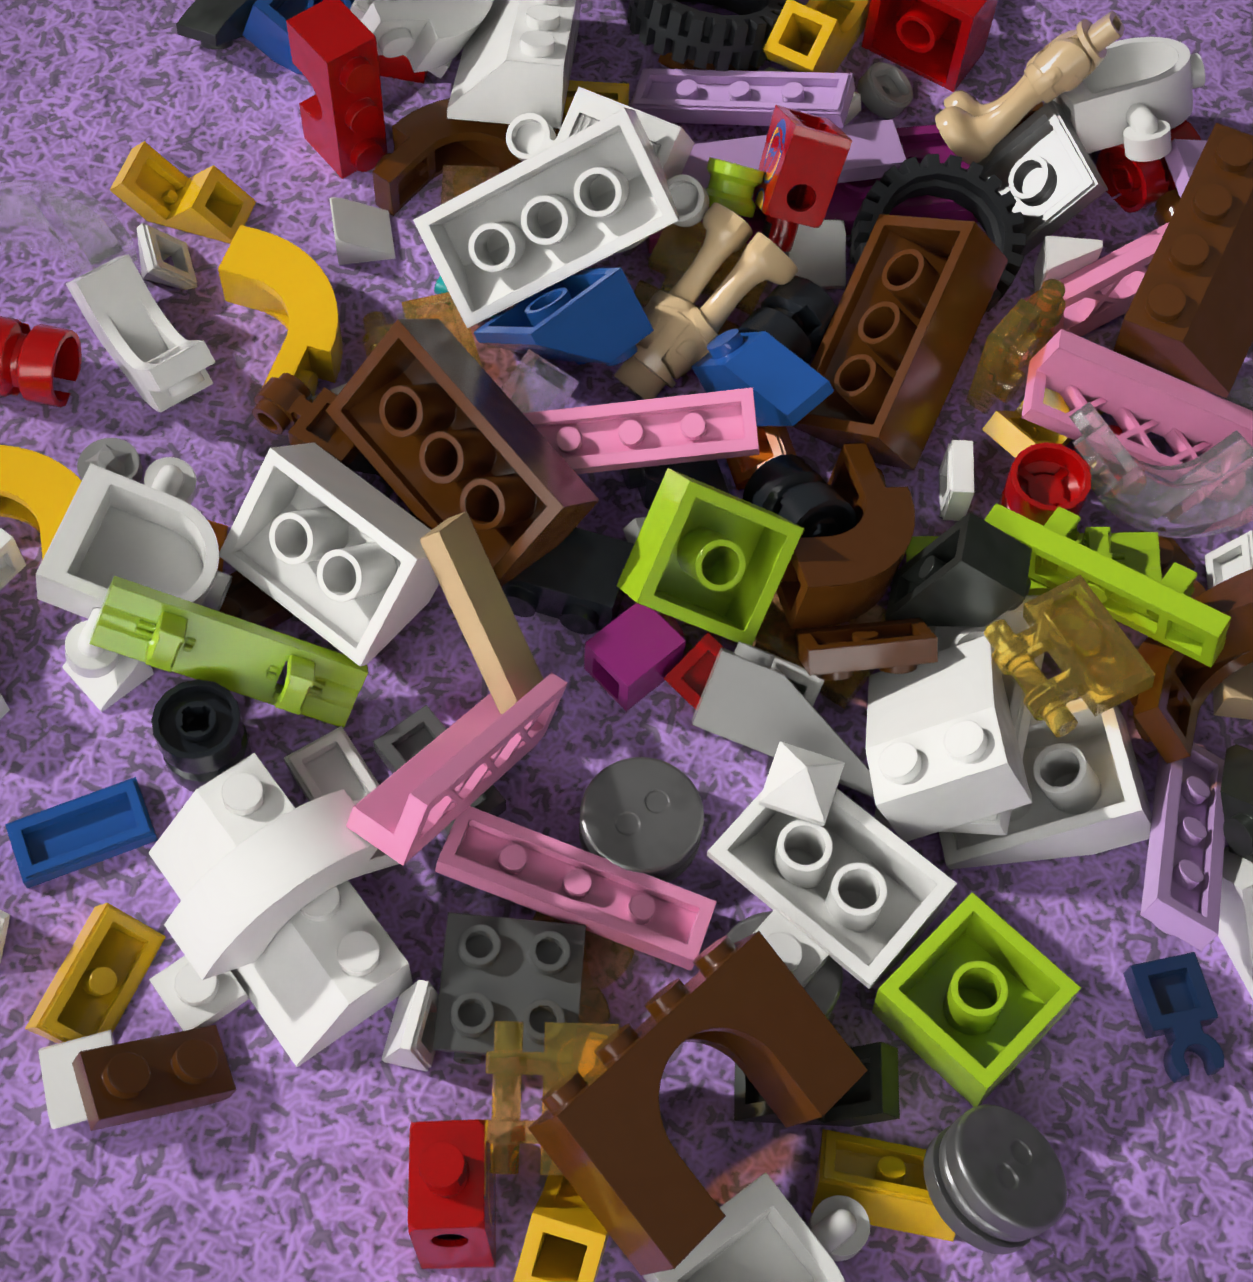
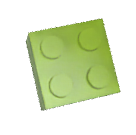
[616,468,804,646]
[872,892,1081,1107]

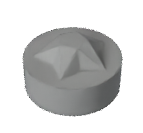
[857,62,913,119]
[77,438,143,483]

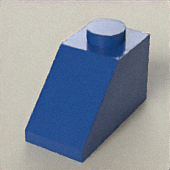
[691,329,834,426]

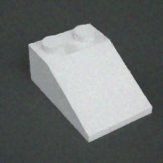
[865,634,1032,842]
[939,690,1152,869]

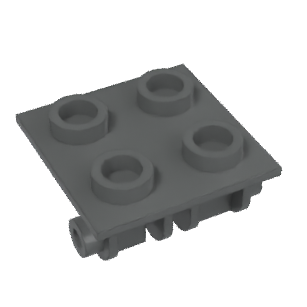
[433,912,586,1065]

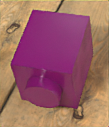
[584,603,686,712]

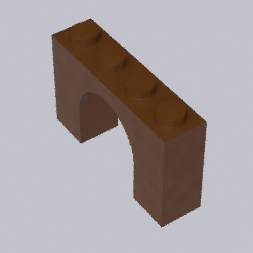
[528,931,868,1276]

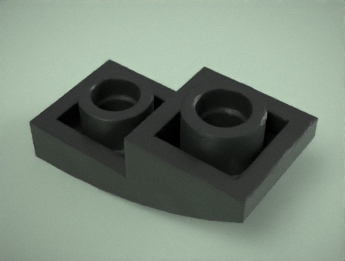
[176,0,257,49]

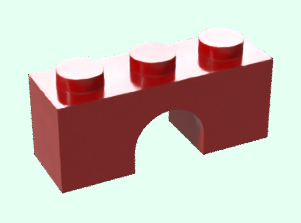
[286,0,388,179]

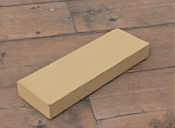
[420,511,543,714]

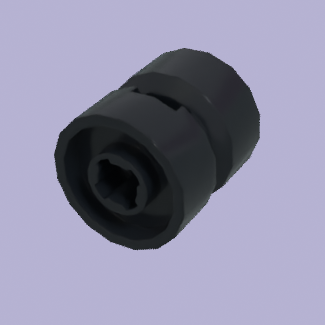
[737,276,837,364]
[742,454,857,538]
[151,679,252,792]

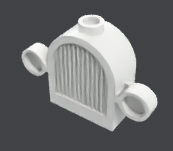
[1044,37,1205,162]
[506,87,709,253]
[36,457,232,678]
[643,1172,870,1282]

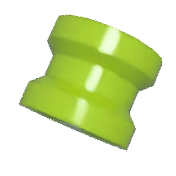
[705,157,765,218]

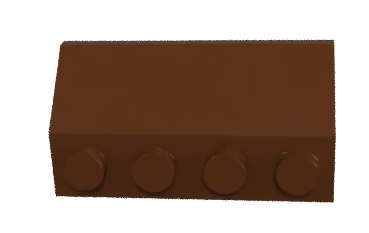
[1113,122,1253,398]
[792,214,1008,471]
[326,319,599,587]

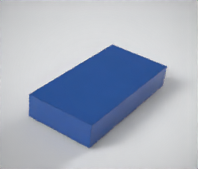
[5,777,158,889]

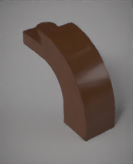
[372,98,563,216]
[776,443,915,629]
[1119,569,1253,764]

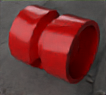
[1096,120,1201,213]
[0,316,82,408]
[998,442,1091,526]

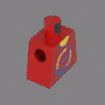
[752,105,852,252]
[408,1119,496,1269]

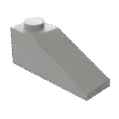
[692,641,874,797]

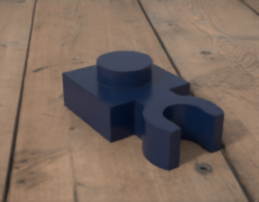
[1123,952,1224,1083]

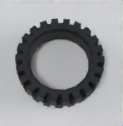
[627,0,787,71]
[849,154,1026,314]

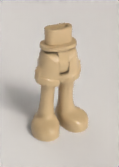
[935,10,1125,165]
[614,203,798,400]

